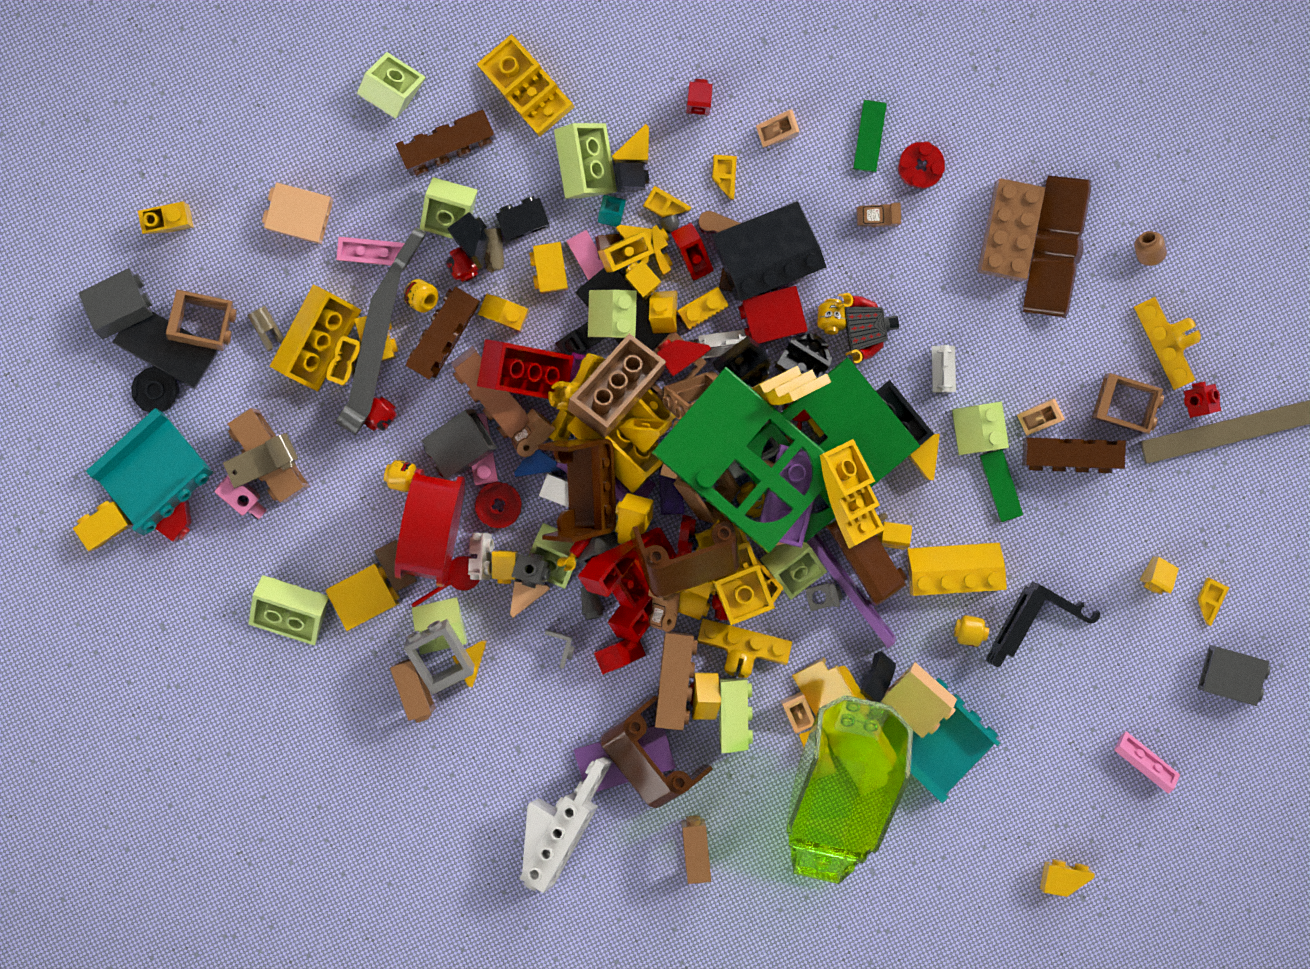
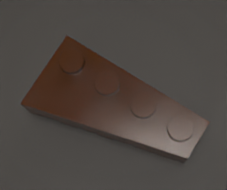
[405,286,481,382]
[1022,437,1126,474]

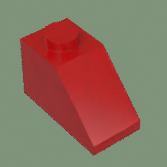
[686,79,713,116]
[671,222,714,281]
[656,339,711,377]
[155,500,192,542]
[594,639,646,675]

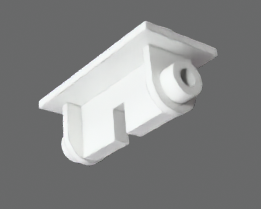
[698,330,746,359]
[932,345,956,393]
[468,533,494,580]

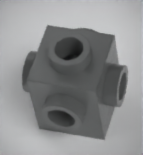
[512,553,551,588]

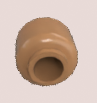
[1134,231,1167,266]

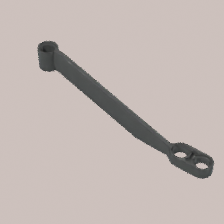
[335,227,426,435]

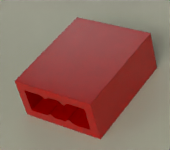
[738,286,808,344]

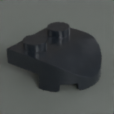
[774,333,832,378]
[712,336,771,387]

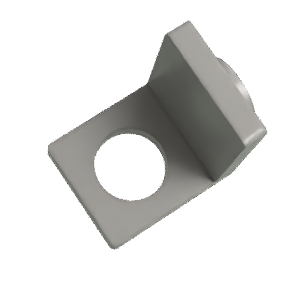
[805,582,842,611]
[544,629,575,669]

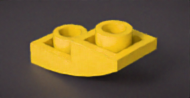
[652,225,673,276]

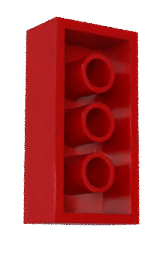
[477,339,574,399]

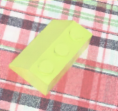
[554,123,617,199]
[248,575,329,646]
[719,678,753,753]

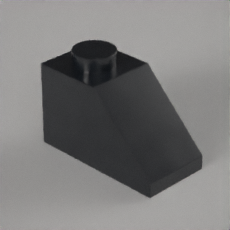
[615,163,650,193]
[447,212,489,269]

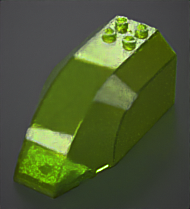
[786,695,913,884]

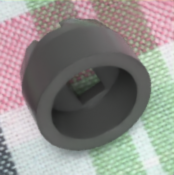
[659,214,679,233]

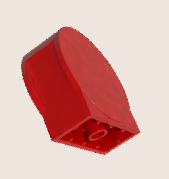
[395,468,466,587]

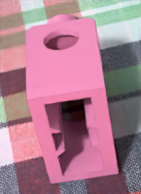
[214,471,267,520]

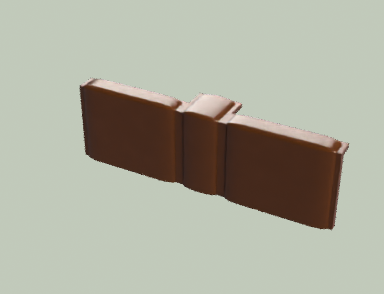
[1023,175,1091,319]

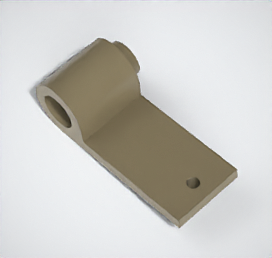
[222,433,298,489]

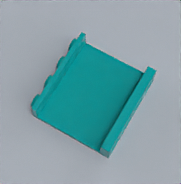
[86,408,214,536]
[882,677,1001,804]

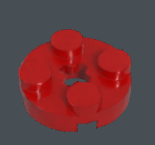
[898,141,945,189]
[475,482,522,528]
[676,515,696,558]

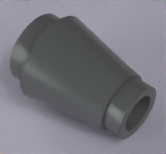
[580,586,605,620]

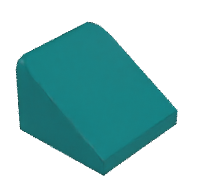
[598,195,626,227]

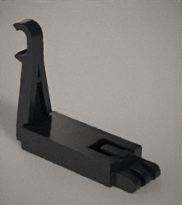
[986,581,1100,667]

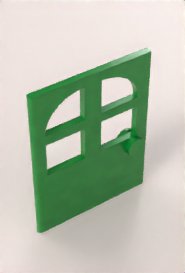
[740,357,920,543]
[652,367,826,553]

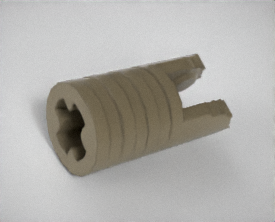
[484,228,504,273]
[247,306,284,352]

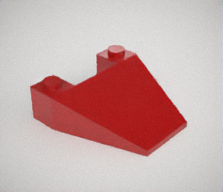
[578,527,676,643]

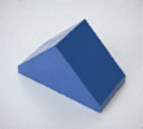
[514,450,562,477]

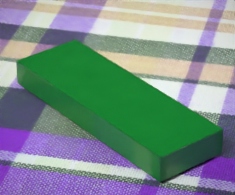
[853,99,887,173]
[979,449,1023,522]

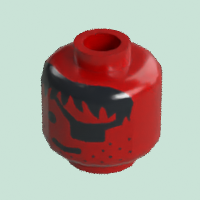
[446,247,479,283]
[364,396,397,432]

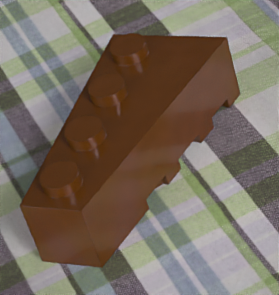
[395,109,496,177]

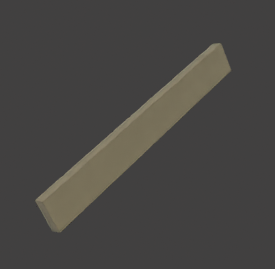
[1140,400,1310,464]

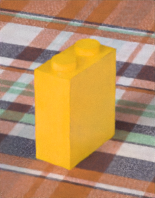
[325,563,400,631]

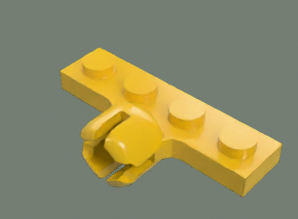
[1134,296,1201,390]
[548,353,605,441]
[697,618,793,678]

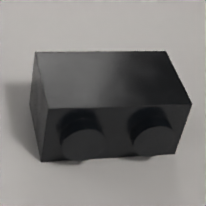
[496,196,550,242]

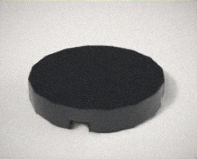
[131,367,179,413]

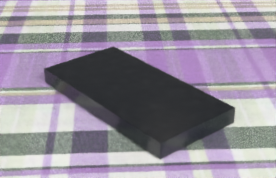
[575,268,670,350]
[112,312,219,389]

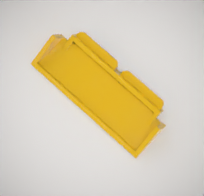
[792,657,900,795]

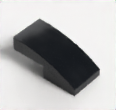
[555,322,605,355]
[860,651,896,705]

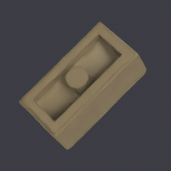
[374,540,417,592]

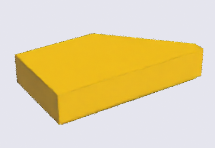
[712,155,737,200]
[643,185,692,218]
[1197,577,1229,626]

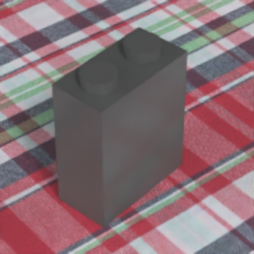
[79,268,153,340]
[422,409,498,480]
[1197,645,1270,706]

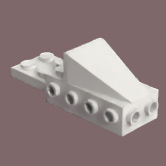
[519,757,613,893]

